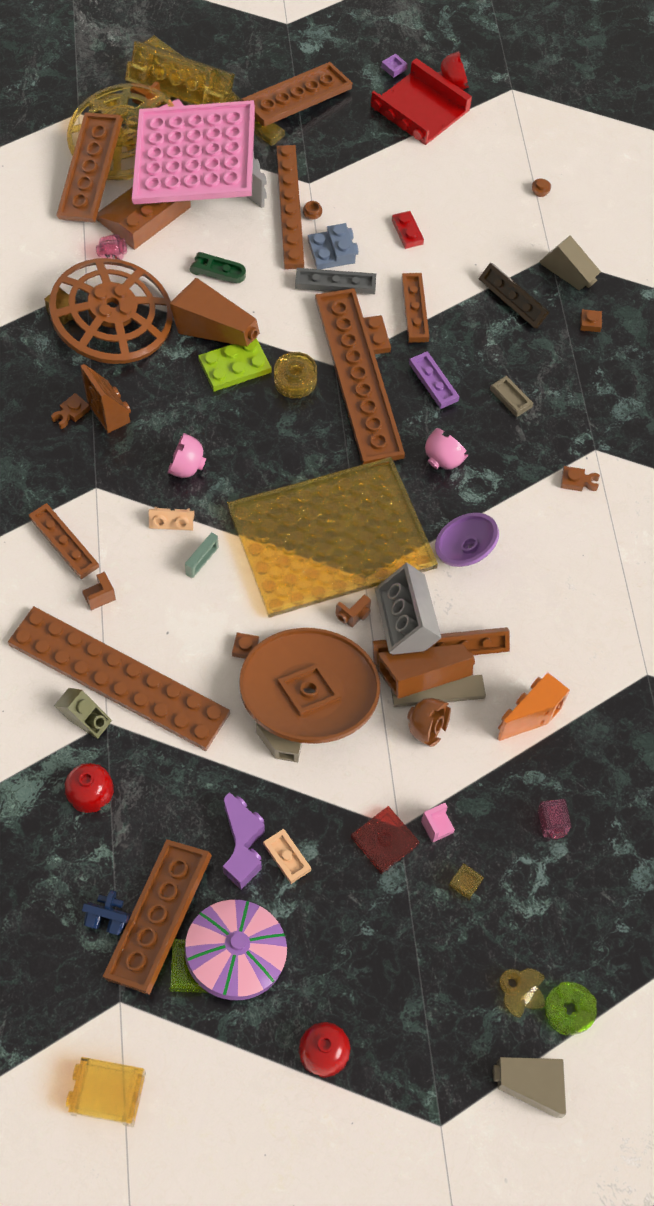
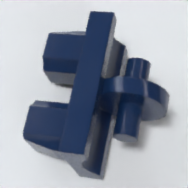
[82,890,131,935]

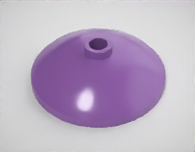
[435,513,499,567]

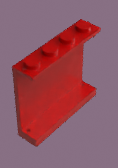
[371,58,472,145]

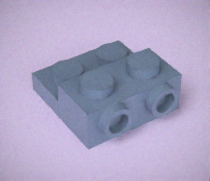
[308,223,359,269]

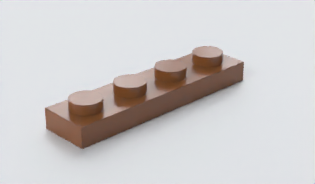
[401,273,429,343]
[29,503,99,579]

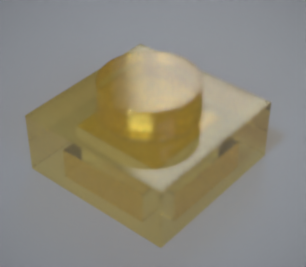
[449,863,484,900]

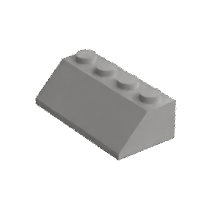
[375,562,441,655]

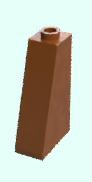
[378,644,475,699]

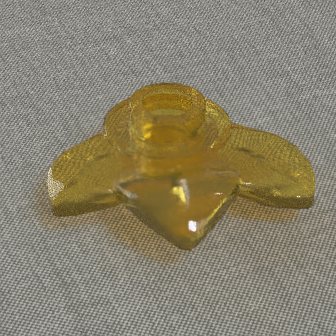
[500,968,545,1018]

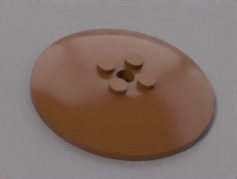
[239,628,380,744]

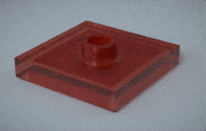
[351,806,420,874]

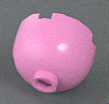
[425,428,468,470]
[168,433,206,478]

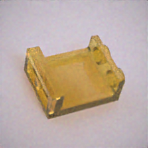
[66,1057,146,1127]

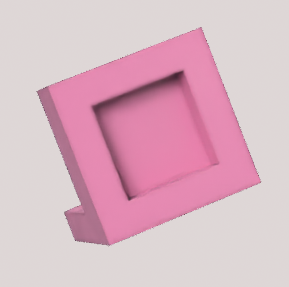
[421,803,455,843]

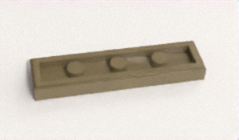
[391,675,486,707]

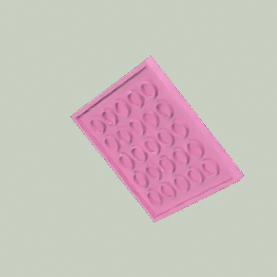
[132,100,255,204]

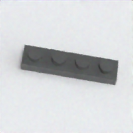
[295,268,377,294]

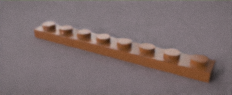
[277,145,304,269]

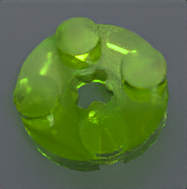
[544,982,597,1036]

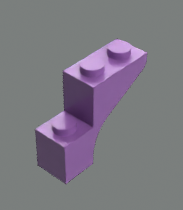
[223,792,265,890]

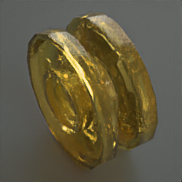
[274,352,317,398]

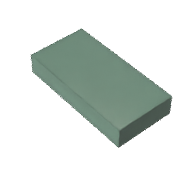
[185,532,219,578]

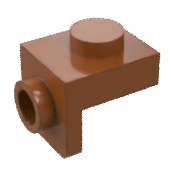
[335,594,371,628]

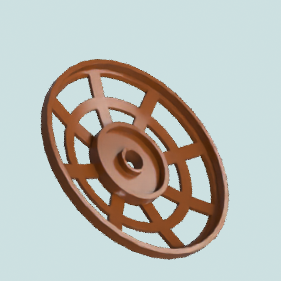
[49,258,173,364]

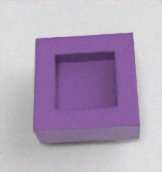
[381,54,408,78]

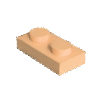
[263,829,311,884]

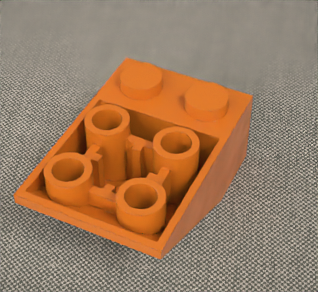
[497,672,570,741]

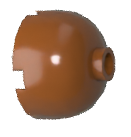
[407,698,451,747]

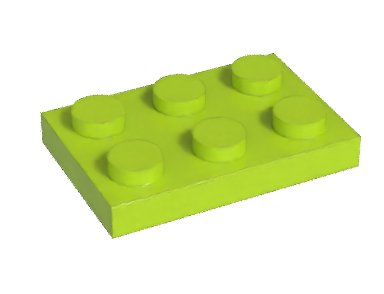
[198,338,272,391]

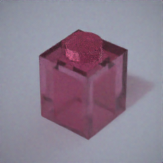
[538,799,571,839]

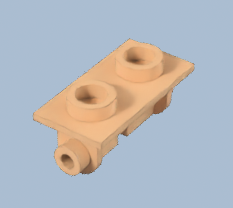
[149,507,194,531]

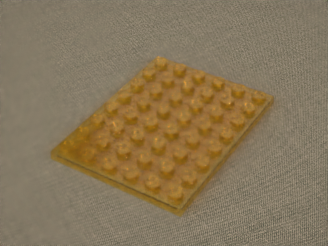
[228,457,438,618]

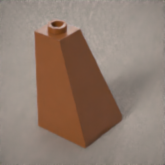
[169,278,260,347]

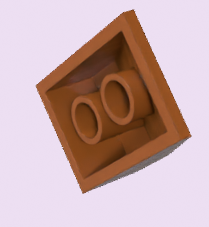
[80,364,131,433]

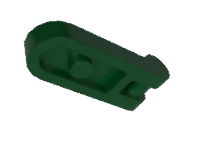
[189,252,246,284]

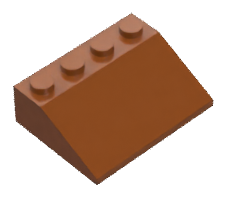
[96,187,191,250]

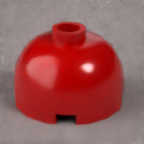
[438,51,469,90]
[65,763,114,813]
[298,1022,351,1078]

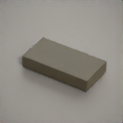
[490,376,533,417]

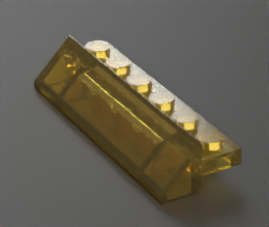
[125,41,235,105]

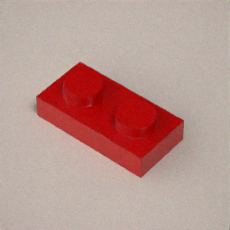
[392,211,424,249]

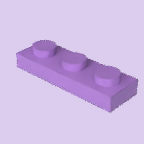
[409,351,459,409]

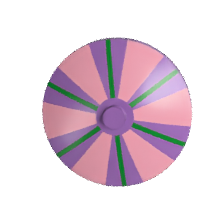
[185,900,287,1000]

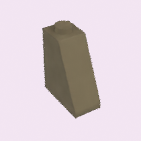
[539,235,601,290]
[493,1057,566,1118]

